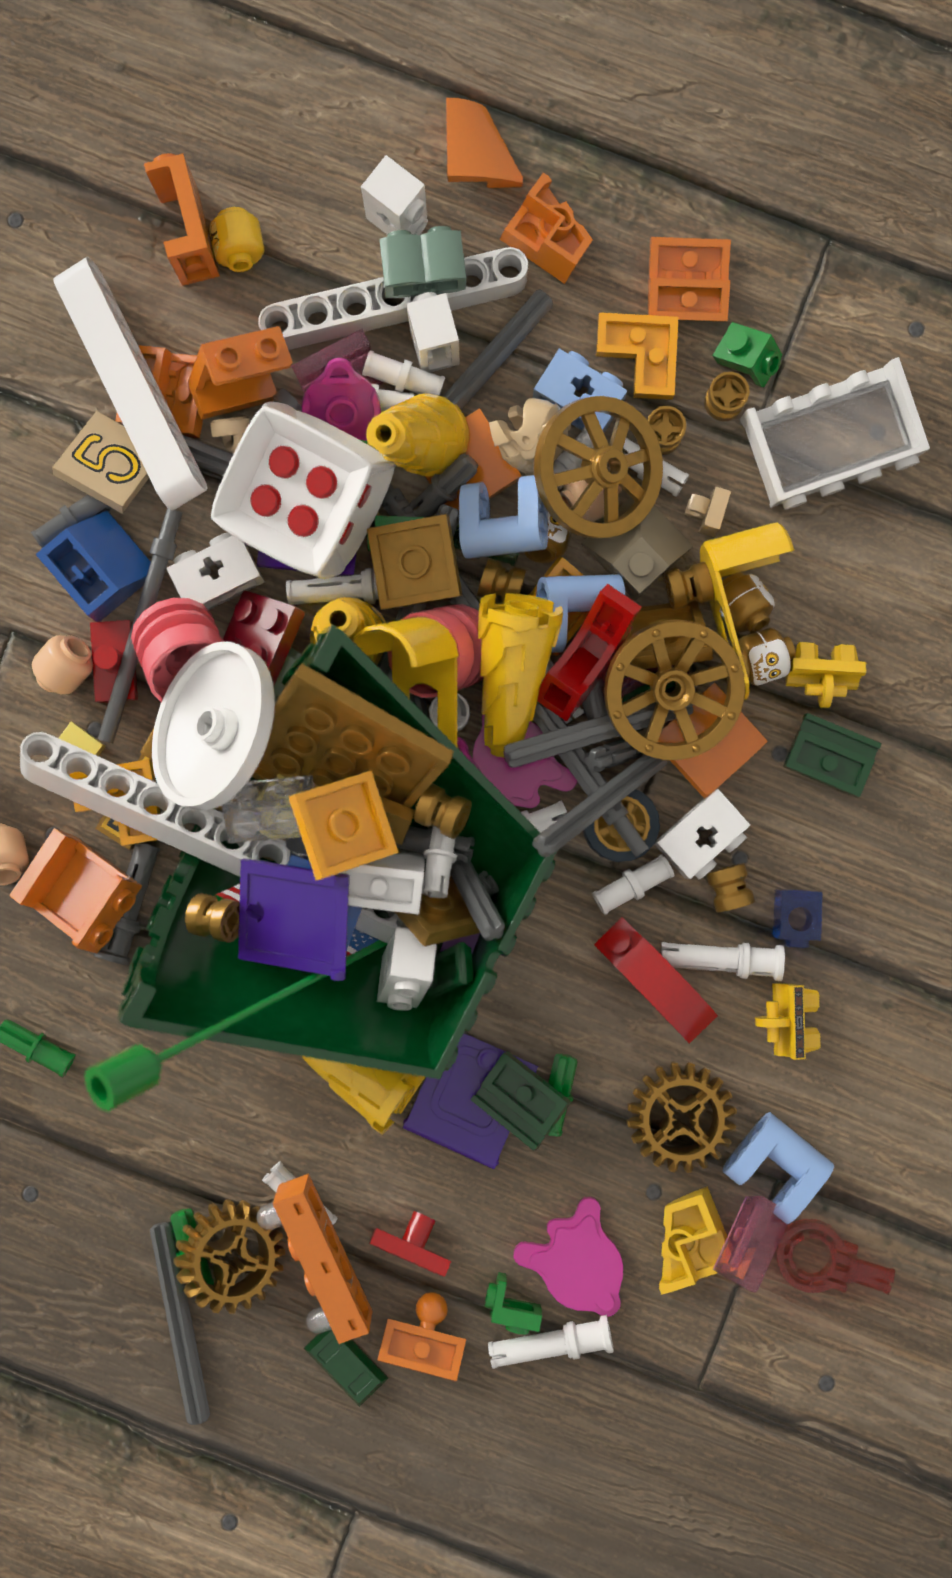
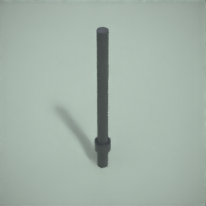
[98,508,183,744]

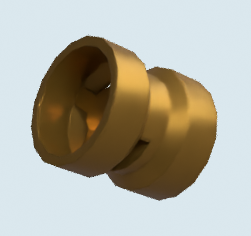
[704,372,750,422]
[647,406,686,455]
[477,558,527,603]
[664,562,714,610]
[414,784,472,839]
[706,863,755,913]
[185,893,240,943]

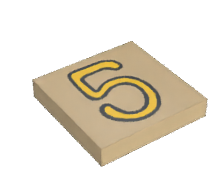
[52,411,149,514]

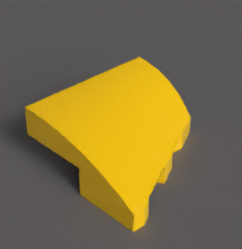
[659,1186,738,1295]

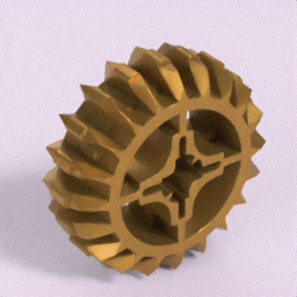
[627,1062,737,1173]
[174,1199,286,1314]

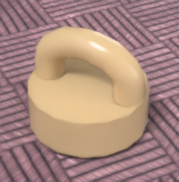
[210,416,250,454]

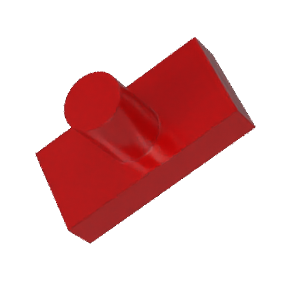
[90,620,138,703]
[368,1211,451,1277]

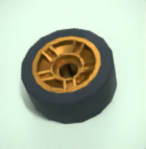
[583,789,660,862]

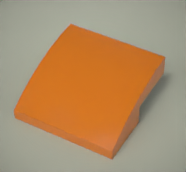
[648,237,731,322]
[115,345,203,438]
[425,408,522,510]
[658,682,768,799]

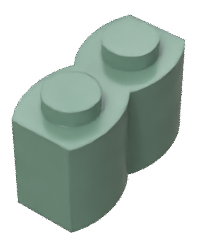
[379,226,466,298]

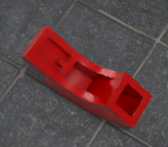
[537,584,642,722]
[594,917,718,1044]

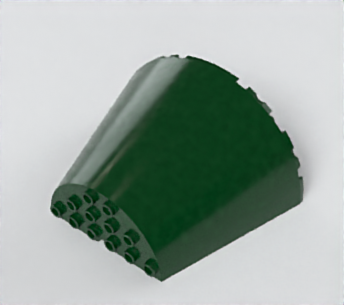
[118,625,558,1079]

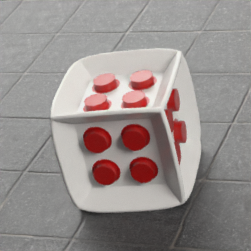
[211,402,396,579]

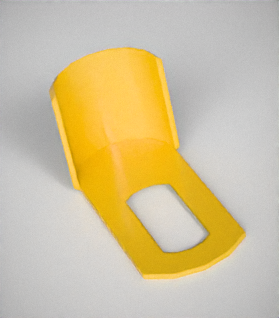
[700,522,795,700]
[352,616,459,747]

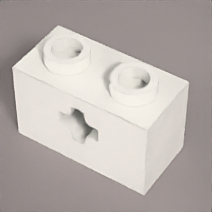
[361,155,428,235]
[406,292,460,372]
[166,532,265,610]
[655,789,750,879]
[377,927,436,1011]

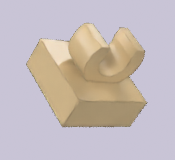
[684,487,731,537]

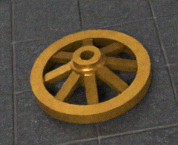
[534,396,663,538]
[604,620,745,760]

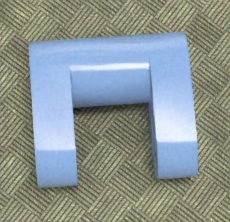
[459,475,548,559]
[536,574,625,653]
[722,1112,834,1224]

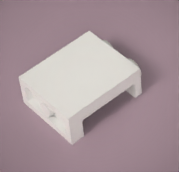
[341,848,425,914]

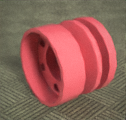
[131,598,224,703]
[388,604,483,698]

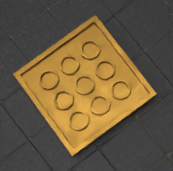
[251,664,454,808]

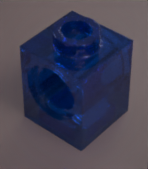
[773,889,823,948]

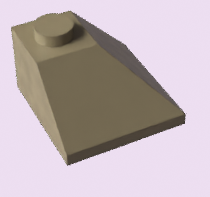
[581,497,693,601]

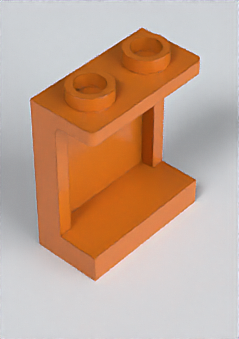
[144,153,220,286]
[188,326,292,420]
[9,828,142,954]

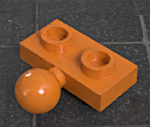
[377,1292,466,1382]

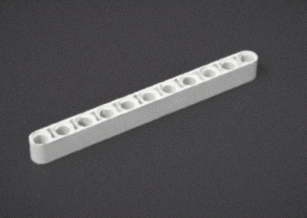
[20,732,408,943]

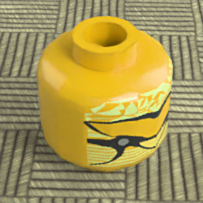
[209,207,264,272]

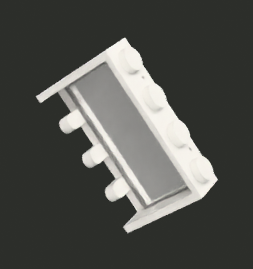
[739,357,930,510]

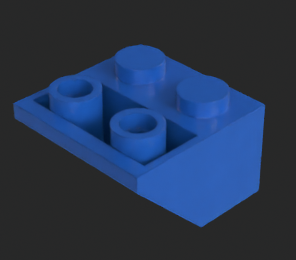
[35,510,151,622]

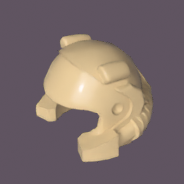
[489,398,571,476]

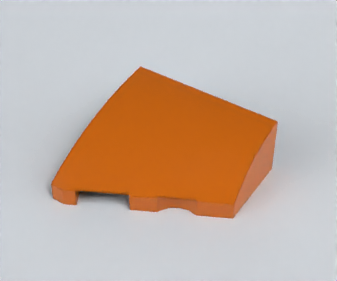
[446,97,523,188]
[500,173,593,284]

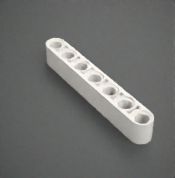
[258,247,528,350]
[53,257,208,511]

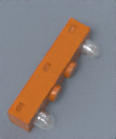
[257,1174,373,1344]

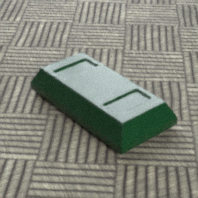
[426,942,474,1001]
[304,1323,389,1407]

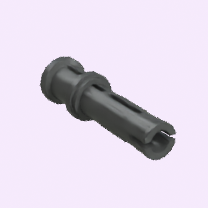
[94,843,160,965]

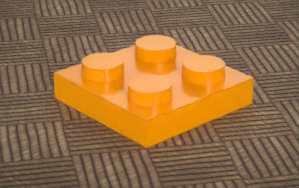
[289,771,398,880]

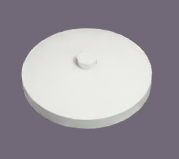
[152,642,274,810]

